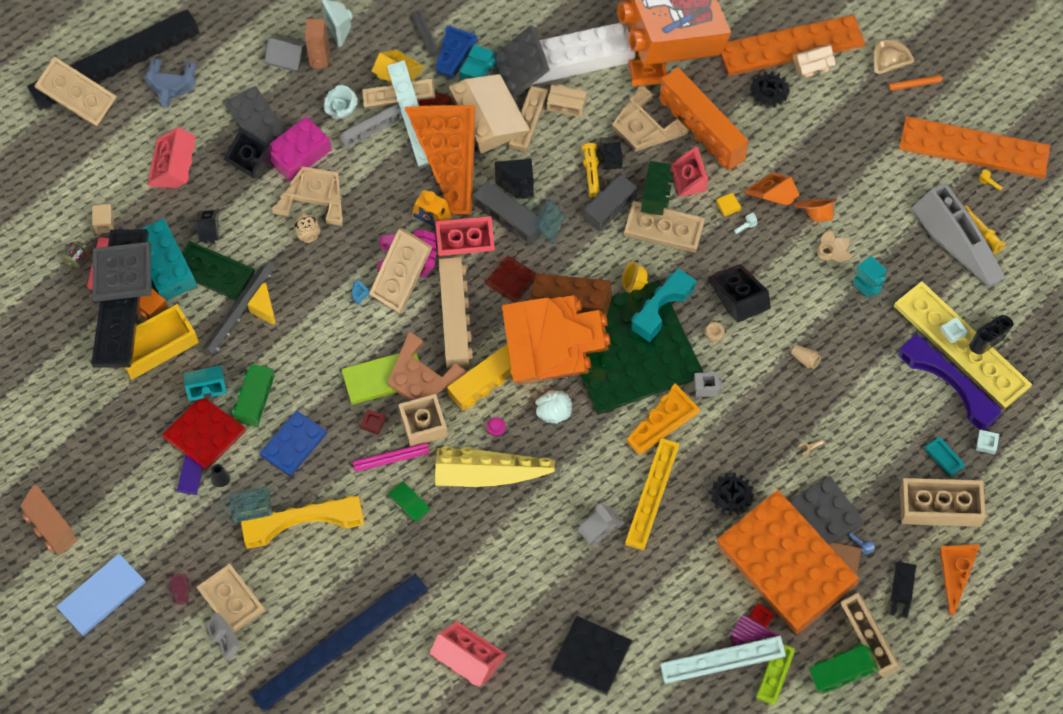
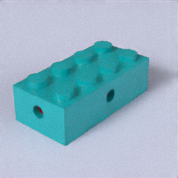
[141,218,198,301]

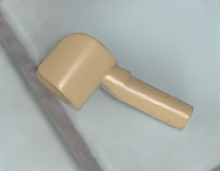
[798,439,824,457]

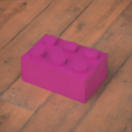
[270,116,332,182]

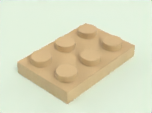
[197,564,265,633]

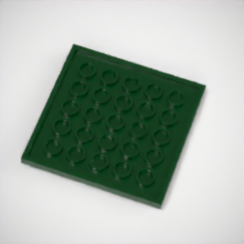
[580,280,704,415]

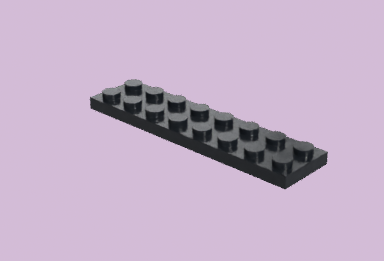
[91,229,149,368]

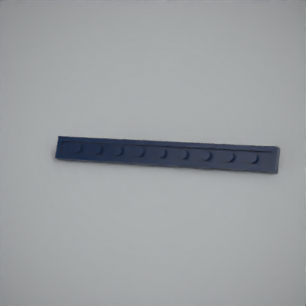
[251,573,428,712]

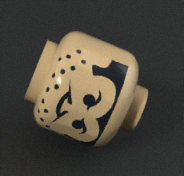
[294,214,321,243]

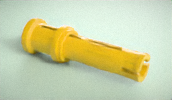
[581,143,600,198]
[964,206,1006,254]

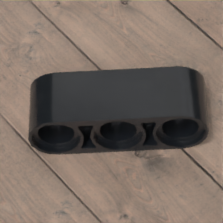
[969,315,1014,355]

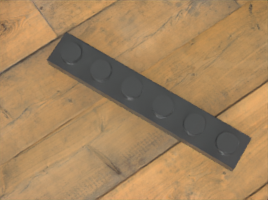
[200,261,275,355]

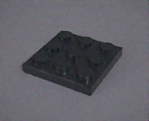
[551,616,632,696]

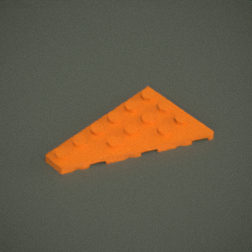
[405,105,476,215]

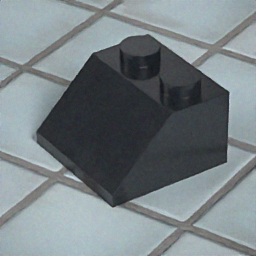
[224,127,272,179]
[494,159,534,199]

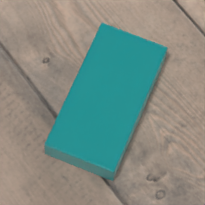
[924,436,965,478]

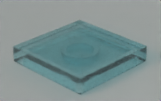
[229,488,272,523]

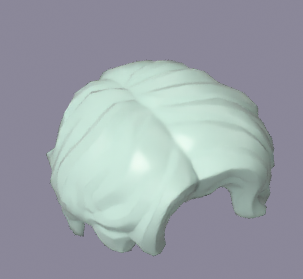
[324,85,358,119]
[535,390,572,424]

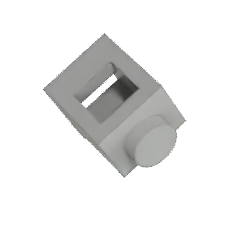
[693,372,722,399]

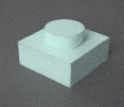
[940,317,968,344]
[976,430,999,454]

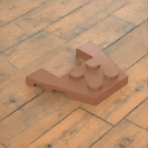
[388,332,467,401]

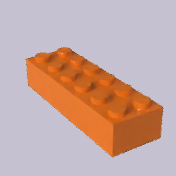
[660,67,749,171]

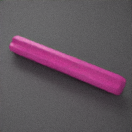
[353,443,429,472]

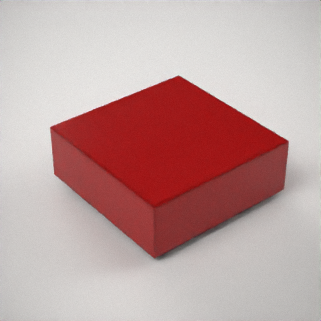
[749,603,775,628]

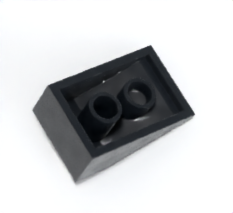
[708,264,771,323]

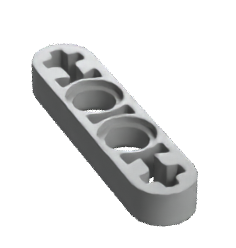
[340,105,403,147]

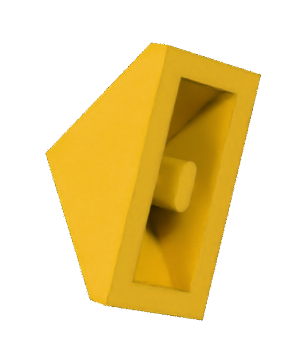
[248,283,276,324]

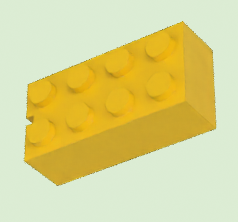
[124,304,199,380]

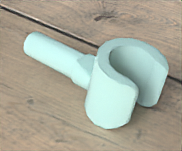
[734,213,757,234]

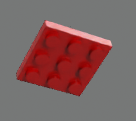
[162,397,246,471]

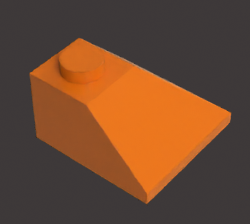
[744,172,800,205]

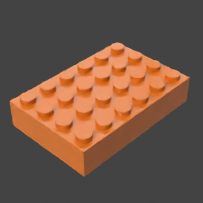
[717,490,859,635]

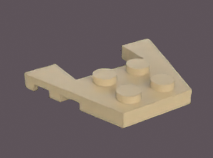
[612,85,689,151]
[272,167,343,226]

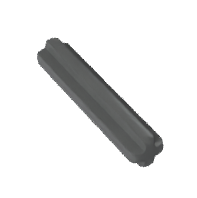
[412,10,438,55]

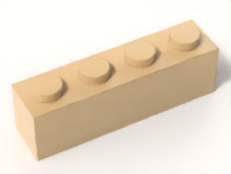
[840,593,901,678]

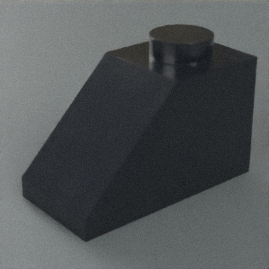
[599,136,623,170]
[196,210,219,244]

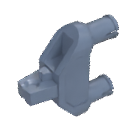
[144,59,197,108]

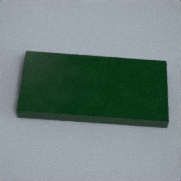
[182,241,255,301]

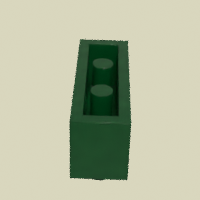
[641,161,674,216]

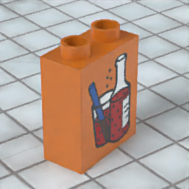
[617,0,731,65]

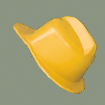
[622,261,649,293]

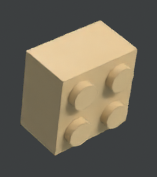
[398,394,448,446]

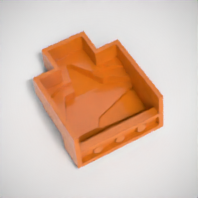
[502,295,610,385]

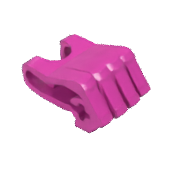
[377,230,437,277]

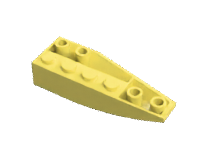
[435,446,555,487]

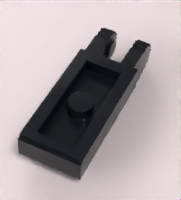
[890,561,916,618]

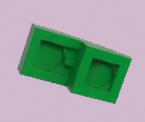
[388,481,430,522]

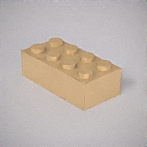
[900,478,986,527]

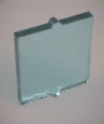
[536,199,565,244]

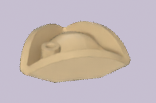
[874,39,914,74]

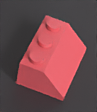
[147,127,196,188]
[435,217,495,256]
[430,621,506,687]

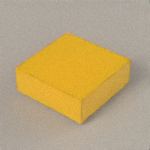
[716,193,741,217]

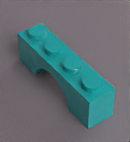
[631,268,696,342]

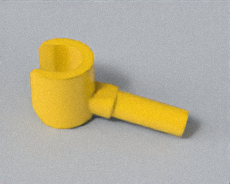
[979,170,1003,191]

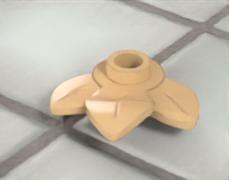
[817,231,852,263]

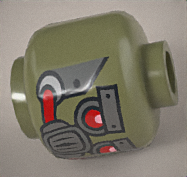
[61,241,90,269]

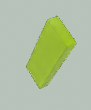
[756,644,795,706]

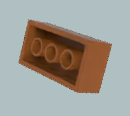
[529,273,612,317]

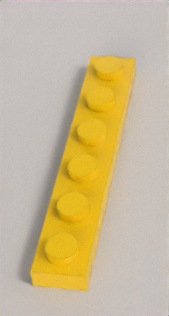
[625,438,680,551]

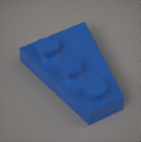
[436,25,478,79]

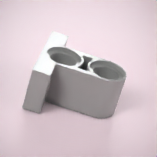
[578,503,625,546]

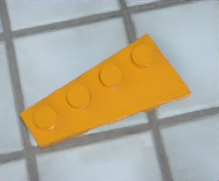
[627,383,700,456]

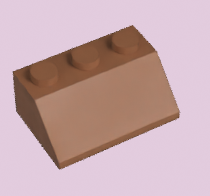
[20,484,77,555]

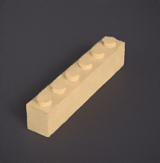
[439,257,473,368]

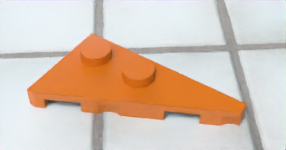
[939,544,980,616]

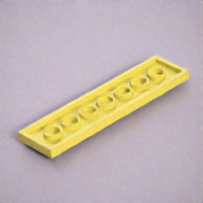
[894,281,1032,410]

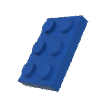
[259,410,327,477]

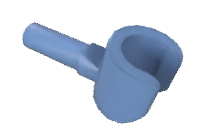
[848,532,874,555]

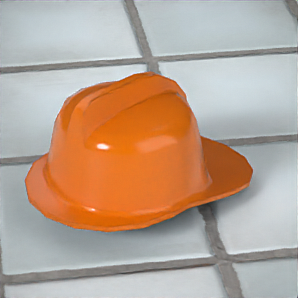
[793,198,837,222]

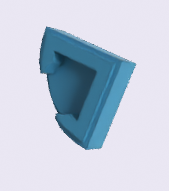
[352,279,370,305]

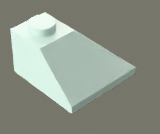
[322,0,353,47]

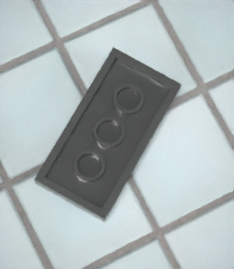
[224,86,286,144]

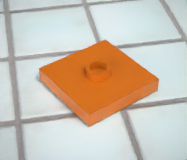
[628,59,667,86]

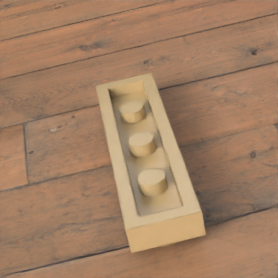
[363,79,435,109]
[509,86,548,152]

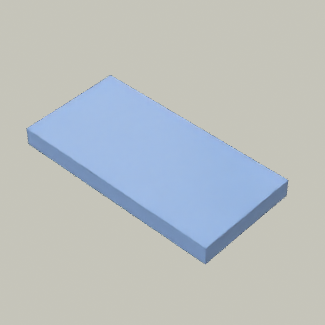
[56,554,146,636]

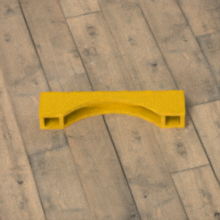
[241,495,365,549]

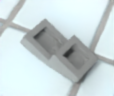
[206,613,241,659]

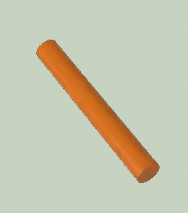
[888,75,942,91]

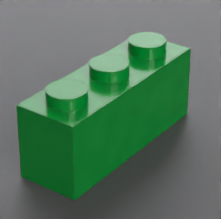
[232,364,275,427]
[809,644,880,694]

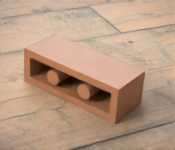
[305,19,330,69]

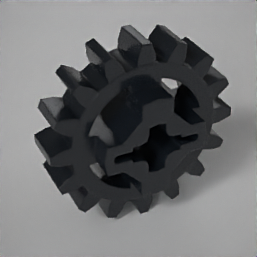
[750,71,790,108]
[710,472,754,516]

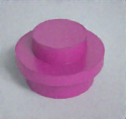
[486,417,506,436]

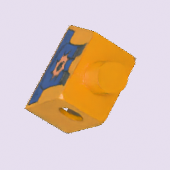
[412,190,452,228]

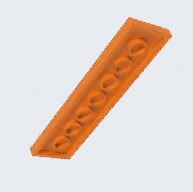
[721,15,865,76]
[899,116,1050,179]

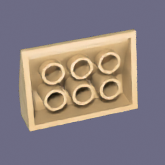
[449,74,530,154]

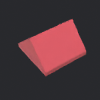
[671,146,708,197]

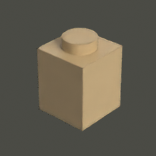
[92,204,114,234]

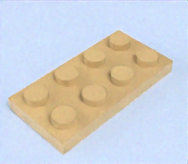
[35,56,117,127]
[624,201,705,253]
[369,228,432,313]

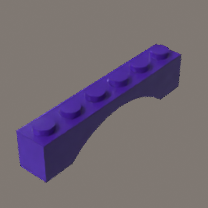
[898,334,1002,431]

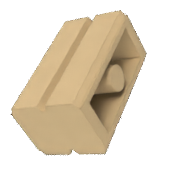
[792,45,835,78]
[547,84,587,117]

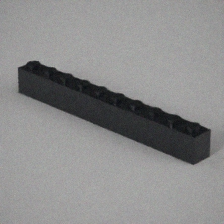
[27,9,199,111]

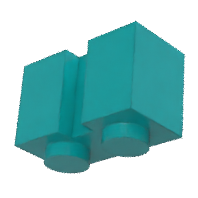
[459,44,496,81]
[853,255,887,299]
[184,365,227,401]

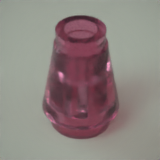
[169,574,189,605]

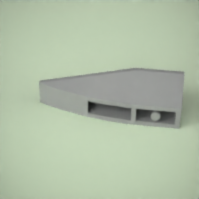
[911,183,1005,287]

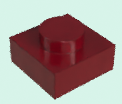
[360,409,386,435]

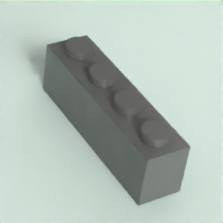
[473,181,544,245]

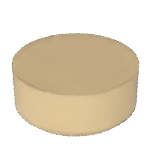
[705,322,725,342]

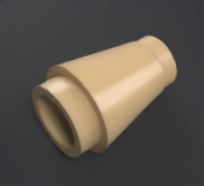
[791,345,821,369]

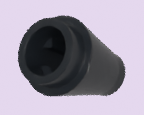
[211,464,230,487]

